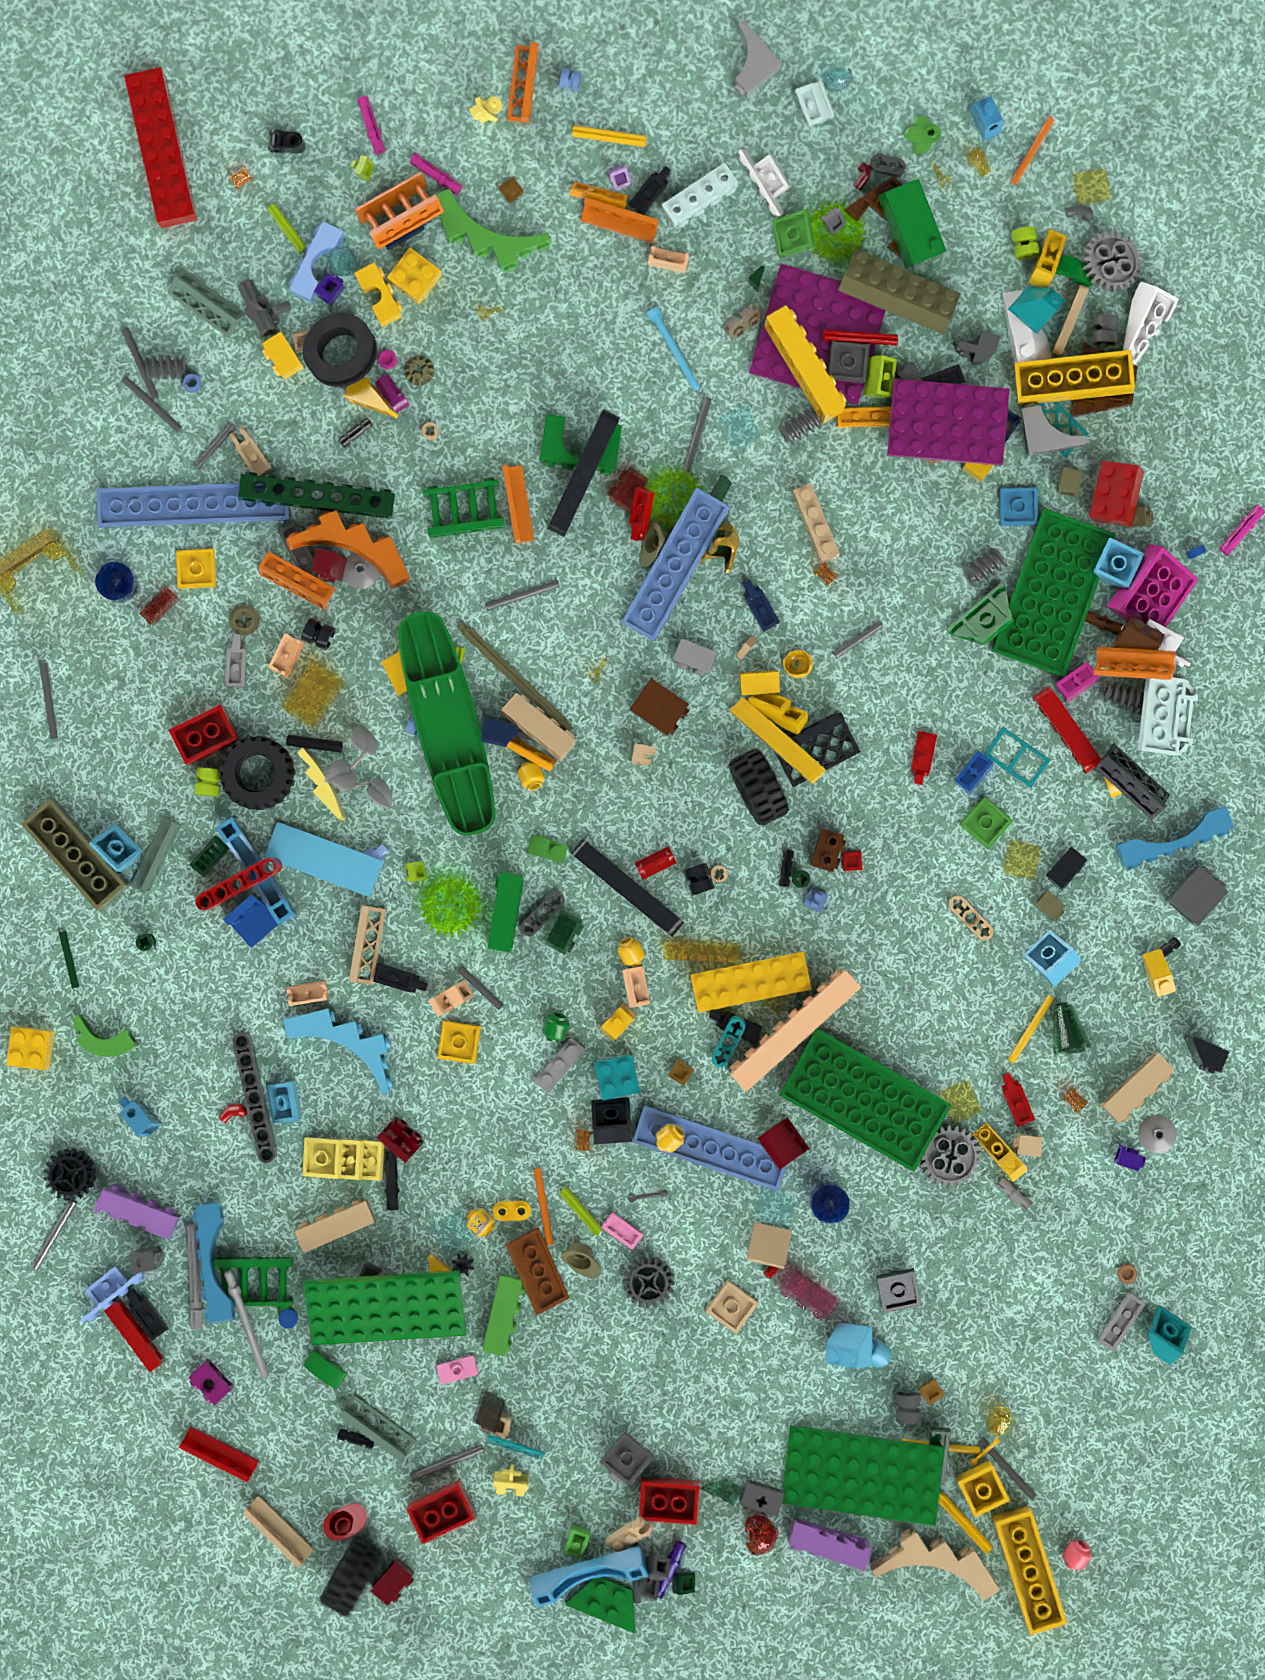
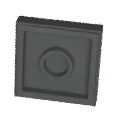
[828,341,870,384]
[600,1431,654,1487]

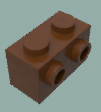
[810,829,846,872]

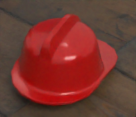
[323,1503,367,1541]

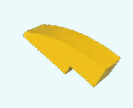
[748,693,808,735]

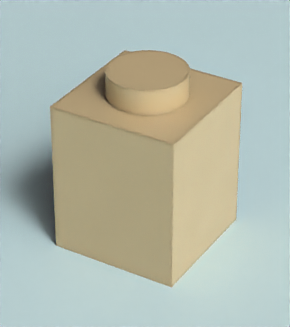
[1012,1134,1043,1157]

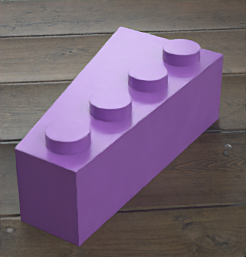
[93,1184,181,1239]
[788,1518,872,1572]

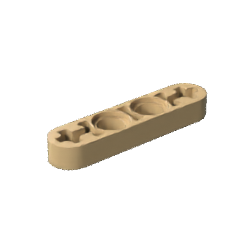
[1052,284,1089,356]

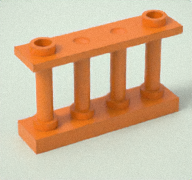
[354,172,444,249]

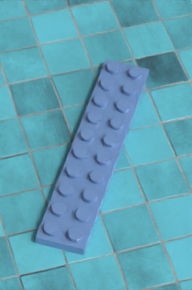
[97,483,290,528]

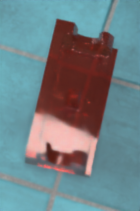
[139,586,180,627]

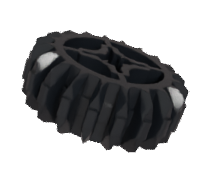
[43,1148,96,1201]

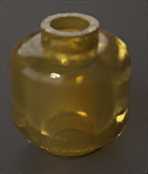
[985,1406,1014,1436]

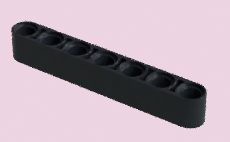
[547,409,621,537]
[570,839,684,937]

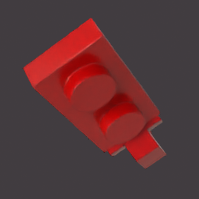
[629,486,655,541]
[911,731,937,785]
[1001,1072,1035,1127]

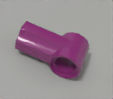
[375,374,409,413]

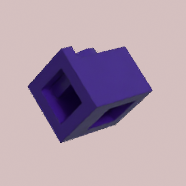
[314,273,345,307]
[1113,1144,1146,1171]

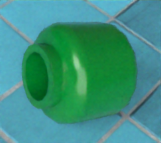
[542,1012,570,1042]

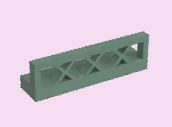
[167,270,246,338]
[131,817,181,894]
[339,1394,417,1462]

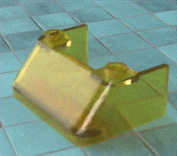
[0,529,84,615]

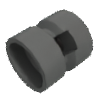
[1092,314,1118,346]
[896,1392,921,1424]

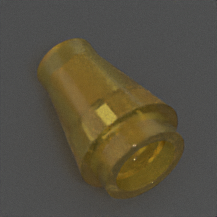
[967,147,991,178]

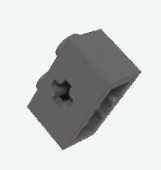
[740,1479,784,1518]

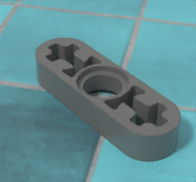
[520,892,565,936]

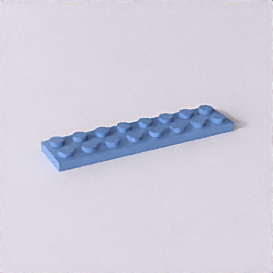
[621,487,730,641]
[632,1105,787,1191]

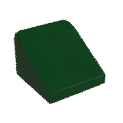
[748,266,765,292]
[672,1573,695,1595]

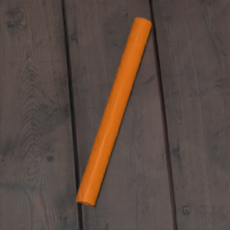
[1010,116,1055,185]
[533,1168,554,1245]

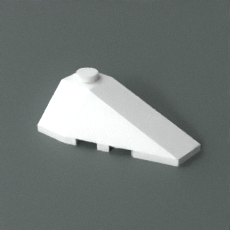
[1123,281,1179,365]
[1002,290,1052,365]

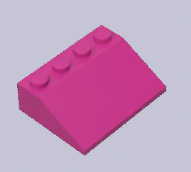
[1107,544,1198,627]

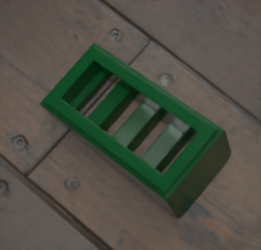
[189,836,229,877]

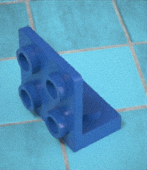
[223,894,278,947]

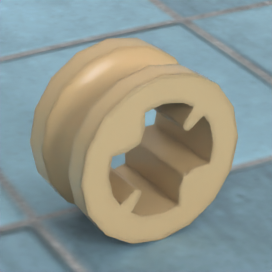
[422,422,439,441]
[710,865,728,883]

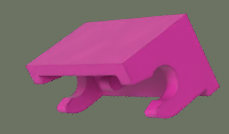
[1056,662,1099,704]

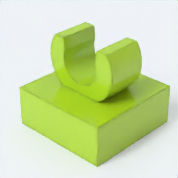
[350,155,375,182]
[403,861,427,882]

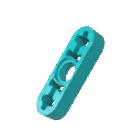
[712,1015,746,1067]

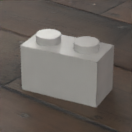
[673,638,717,677]

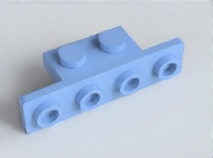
[80,1265,145,1323]

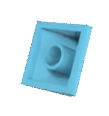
[1093,537,1144,588]
[266,1080,302,1123]

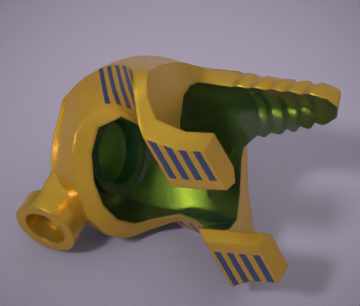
[699,523,740,573]

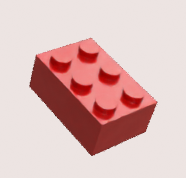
[1089,461,1144,527]
[169,704,240,766]
[639,1476,700,1525]
[406,1479,477,1545]

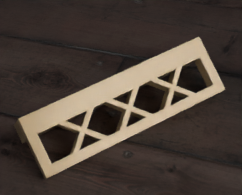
[349,905,386,985]
[243,1495,315,1568]

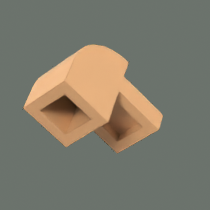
[428,980,474,1017]

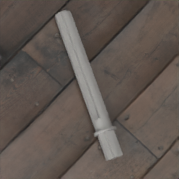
[186,1224,204,1330]

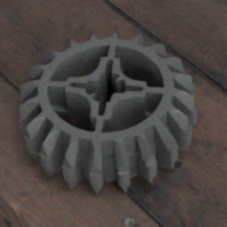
[623,1256,675,1309]

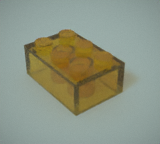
[280,660,347,730]

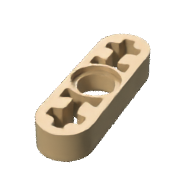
[948,896,993,941]

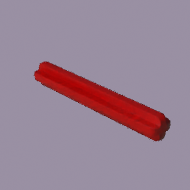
[822,330,898,346]

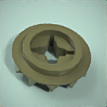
[404,355,434,386]
[229,605,260,636]

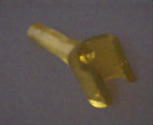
[932,163,951,188]
[477,306,504,320]
[588,658,608,683]

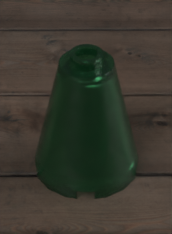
[1053,1002,1092,1056]

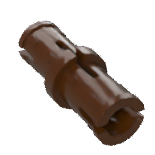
[1085,610,1123,635]

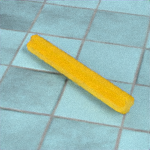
[572,125,647,147]
[939,1491,993,1554]

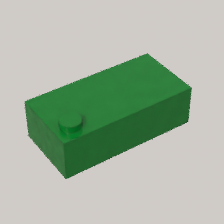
[878,178,947,269]
[487,872,524,953]

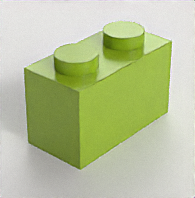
[863,355,897,399]

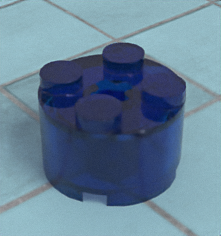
[95,562,138,603]
[809,1182,850,1224]

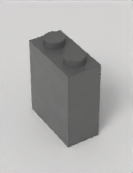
[1166,866,1229,926]

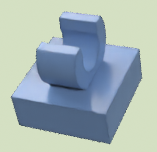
[803,887,829,913]

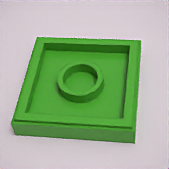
[772,209,816,258]
[959,796,1013,849]

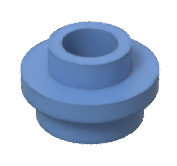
[182,373,202,392]

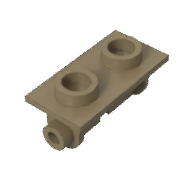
[723,305,762,340]

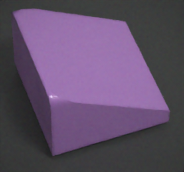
[606,164,632,191]

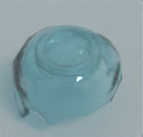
[822,67,852,92]
[327,247,358,277]

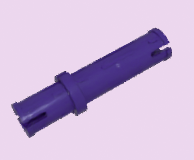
[657,1540,687,1599]

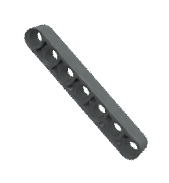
[233,1032,277,1163]

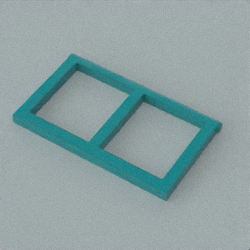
[984,727,1051,788]

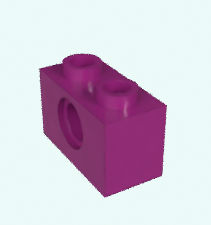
[188,1359,234,1406]

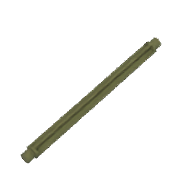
[458,622,573,732]

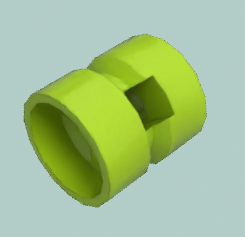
[1011,226,1040,260]
[194,767,221,797]

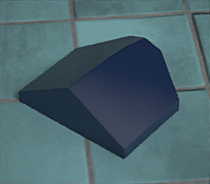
[480,714,518,747]

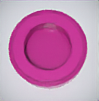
[378,350,397,370]

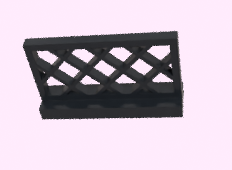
[774,711,860,787]
[1095,743,1170,820]

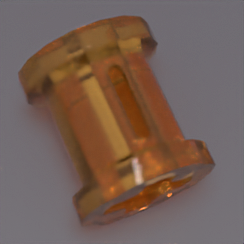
[228,166,253,191]
[813,562,839,587]
[1062,1088,1088,1113]
[574,1129,593,1151]

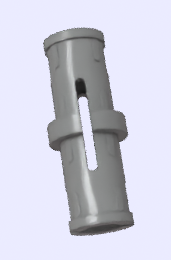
[996,1176,1033,1211]

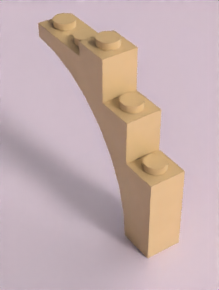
[870,1528,1000,1601]

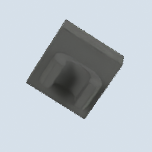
[821,207,847,236]

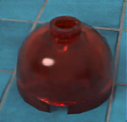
[745,1515,779,1556]

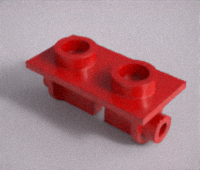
[635,846,677,880]

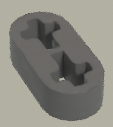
[870,154,906,177]

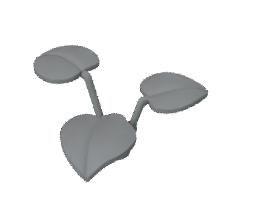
[325,725,392,809]

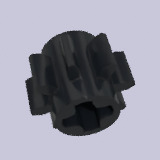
[451,1253,475,1276]

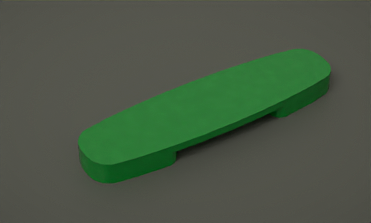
[398,611,496,836]

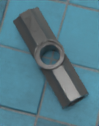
[238,279,276,337]

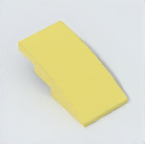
[297,748,346,821]
[302,1137,384,1181]

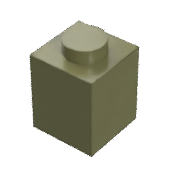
[1056,466,1082,497]
[1033,890,1066,920]

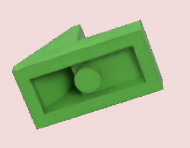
[526,835,568,863]
[563,1524,591,1559]

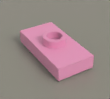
[601,1211,644,1250]
[436,1355,479,1384]

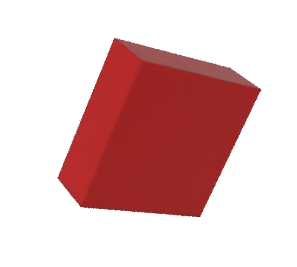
[842,851,863,871]

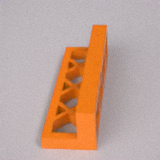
[507,42,539,123]
[580,197,659,243]
[502,464,535,544]
[259,551,335,611]
[1094,647,1176,680]

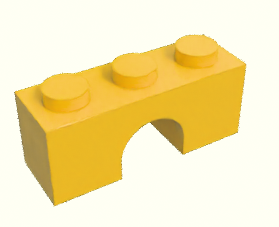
[354,263,403,327]

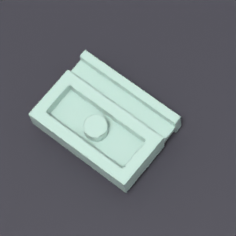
[795,80,834,127]

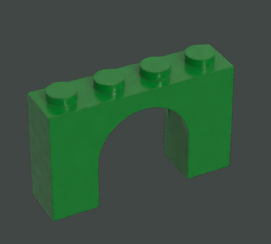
[540,414,622,476]

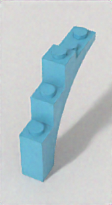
[283,1008,393,1094]

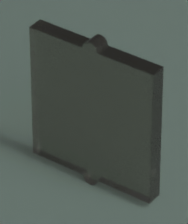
[473,1389,506,1433]

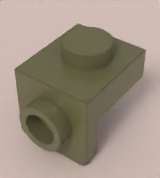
[1123,506,1154,529]

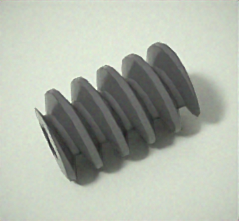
[145,355,187,380]
[778,406,821,445]
[964,548,1007,588]
[1104,679,1144,713]

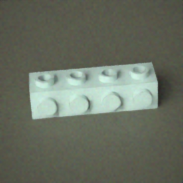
[661,163,738,228]

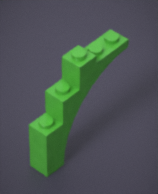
[432,189,552,272]

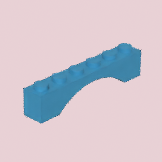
[1115,806,1234,869]
[215,817,297,925]
[193,1203,236,1324]
[529,1546,648,1607]

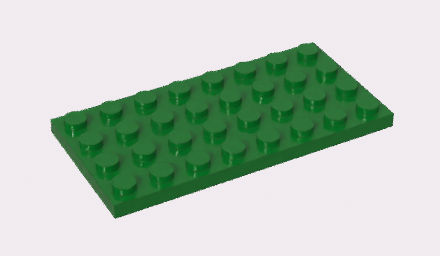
[992,508,1116,678]
[779,1028,952,1172]
[303,1270,466,1346]
[782,1425,945,1526]

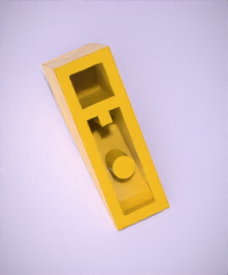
[1028,229,1067,287]
[343,377,399,419]

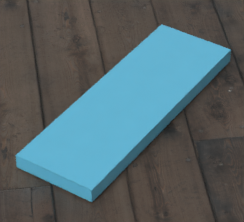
[264,822,384,897]

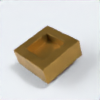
[498,176,525,204]
[668,1059,694,1086]
[918,1377,945,1406]

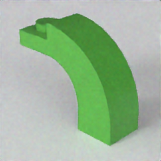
[72,1014,139,1057]

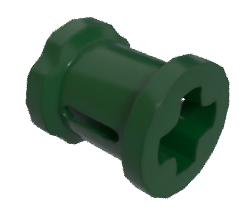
[792,871,810,888]
[136,934,156,951]

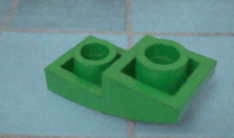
[1055,254,1093,287]
[303,1350,348,1389]

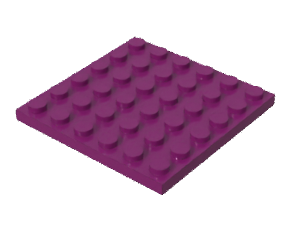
[749,264,886,405]

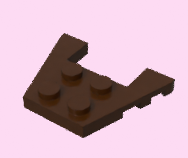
[844,176,903,258]
[1072,342,1138,417]

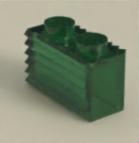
[545,910,584,955]

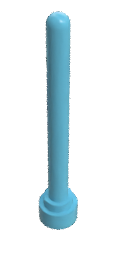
[646,306,700,390]

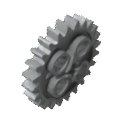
[1081,230,1143,293]
[920,1124,982,1188]

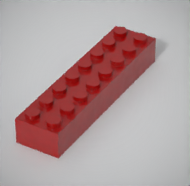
[124,67,198,229]

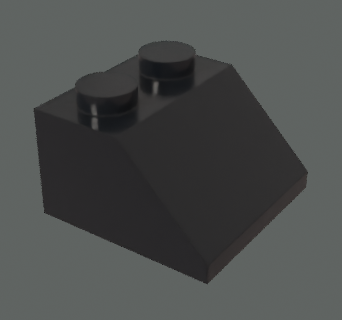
[1184,1034,1230,1074]
[591,1097,632,1144]

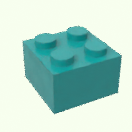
[594,1054,640,1101]

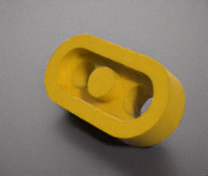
[493,1201,531,1221]

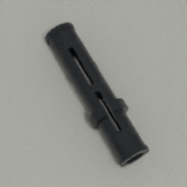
[384,1152,400,1210]

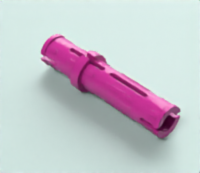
[357,96,386,155]
[410,153,463,196]
[1219,505,1265,556]

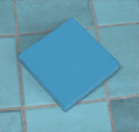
[999,487,1038,526]

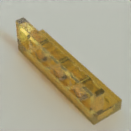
[663,940,741,963]

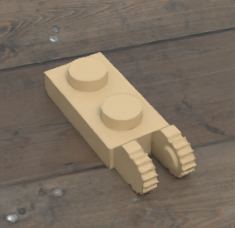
[229,426,273,477]
[605,1517,654,1552]

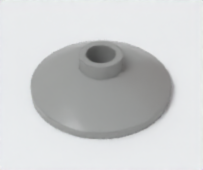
[343,553,380,589]
[1138,1115,1177,1153]

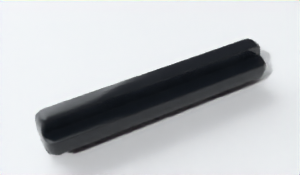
[286,735,343,753]

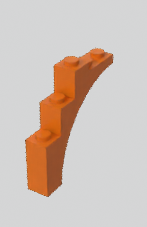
[286,510,410,590]

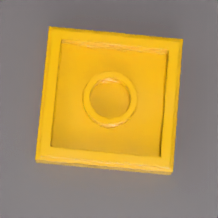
[176,548,216,589]
[437,1020,481,1064]

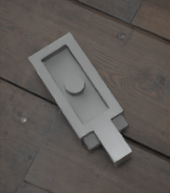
[225,634,247,688]

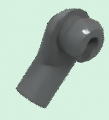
[1065,204,1094,222]
[269,301,292,326]

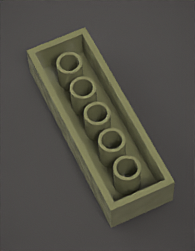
[838,249,961,335]
[21,798,131,911]

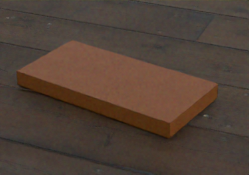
[505,1227,569,1315]

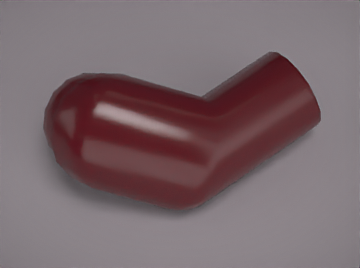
[853,162,871,191]

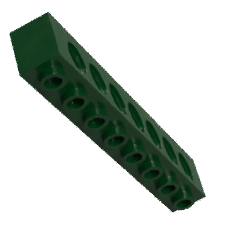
[238,472,395,519]

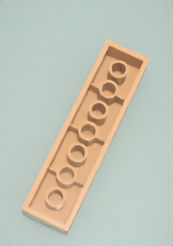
[729,969,861,1092]

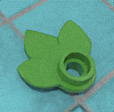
[903,116,941,154]

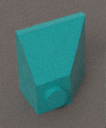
[1008,286,1066,334]
[1148,1305,1191,1365]

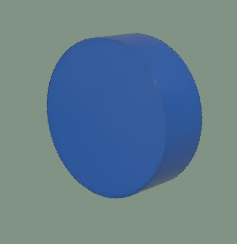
[1186,544,1206,559]
[278,1308,298,1329]

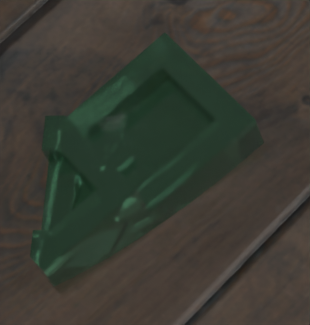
[701,1478,744,1506]

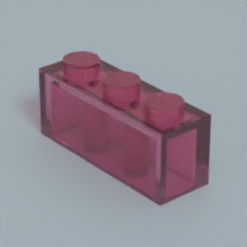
[778,1267,841,1321]

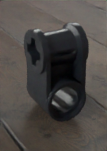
[268,129,306,154]

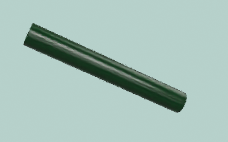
[59,931,80,989]

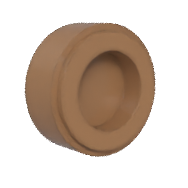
[1117,1264,1137,1284]

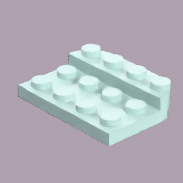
[1138,677,1198,756]

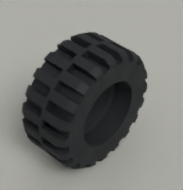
[219,736,296,810]
[728,749,789,826]
[319,1536,384,1617]

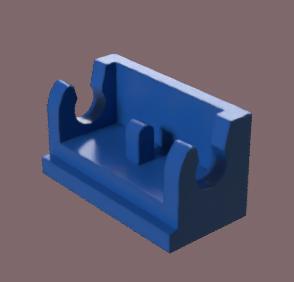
[954,751,994,795]

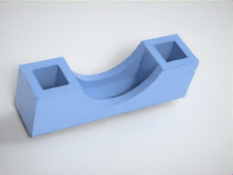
[289,221,345,303]

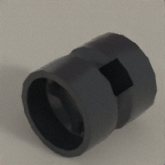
[301,617,336,651]
[683,863,715,896]

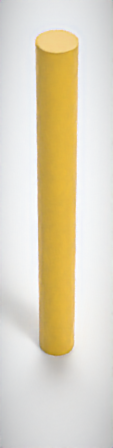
[1007,995,1054,1064]
[902,1439,980,1455]

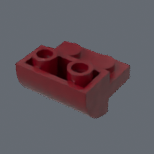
[376,1117,424,1163]
[757,1117,810,1170]

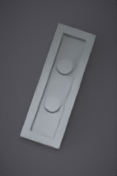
[534,1037,586,1093]
[1097,1292,1146,1352]

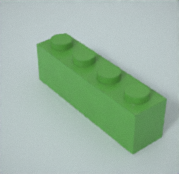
[482,1273,525,1357]

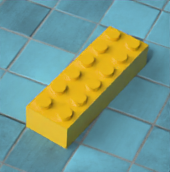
[764,306,846,424]
[1014,350,1135,406]
[690,951,812,1013]
[992,1506,1067,1636]

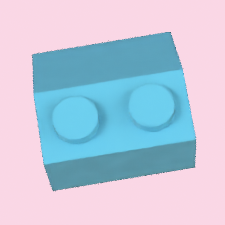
[89,824,142,872]
[1022,929,1082,987]
[826,1322,872,1369]

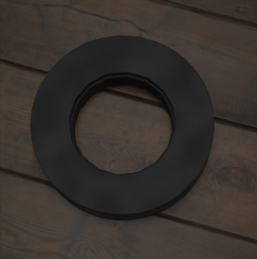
[302,313,377,387]

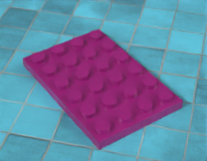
[887,379,1010,466]

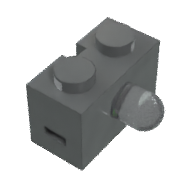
[129,1246,165,1282]

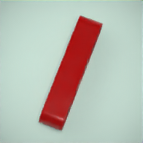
[1032,686,1101,774]
[195,857,282,911]

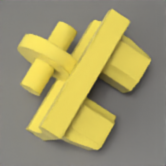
[469,96,503,124]
[493,1464,529,1497]

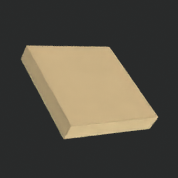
[746,1222,792,1269]
[705,1280,759,1334]

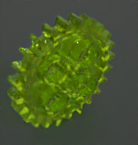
[810,200,867,264]
[646,468,703,530]
[419,875,482,937]

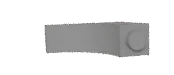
[734,21,782,98]
[1021,403,1087,456]

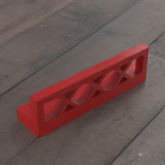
[104,1299,166,1373]
[178,1426,259,1483]

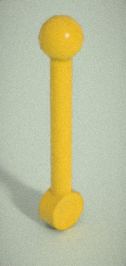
[970,1437,1000,1466]

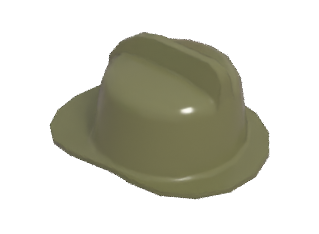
[639,522,671,567]
[561,1240,602,1279]

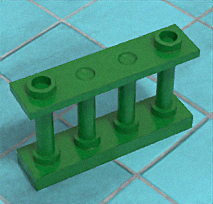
[422,478,506,538]
[214,1257,294,1309]

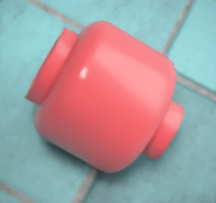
[1063,1540,1092,1570]

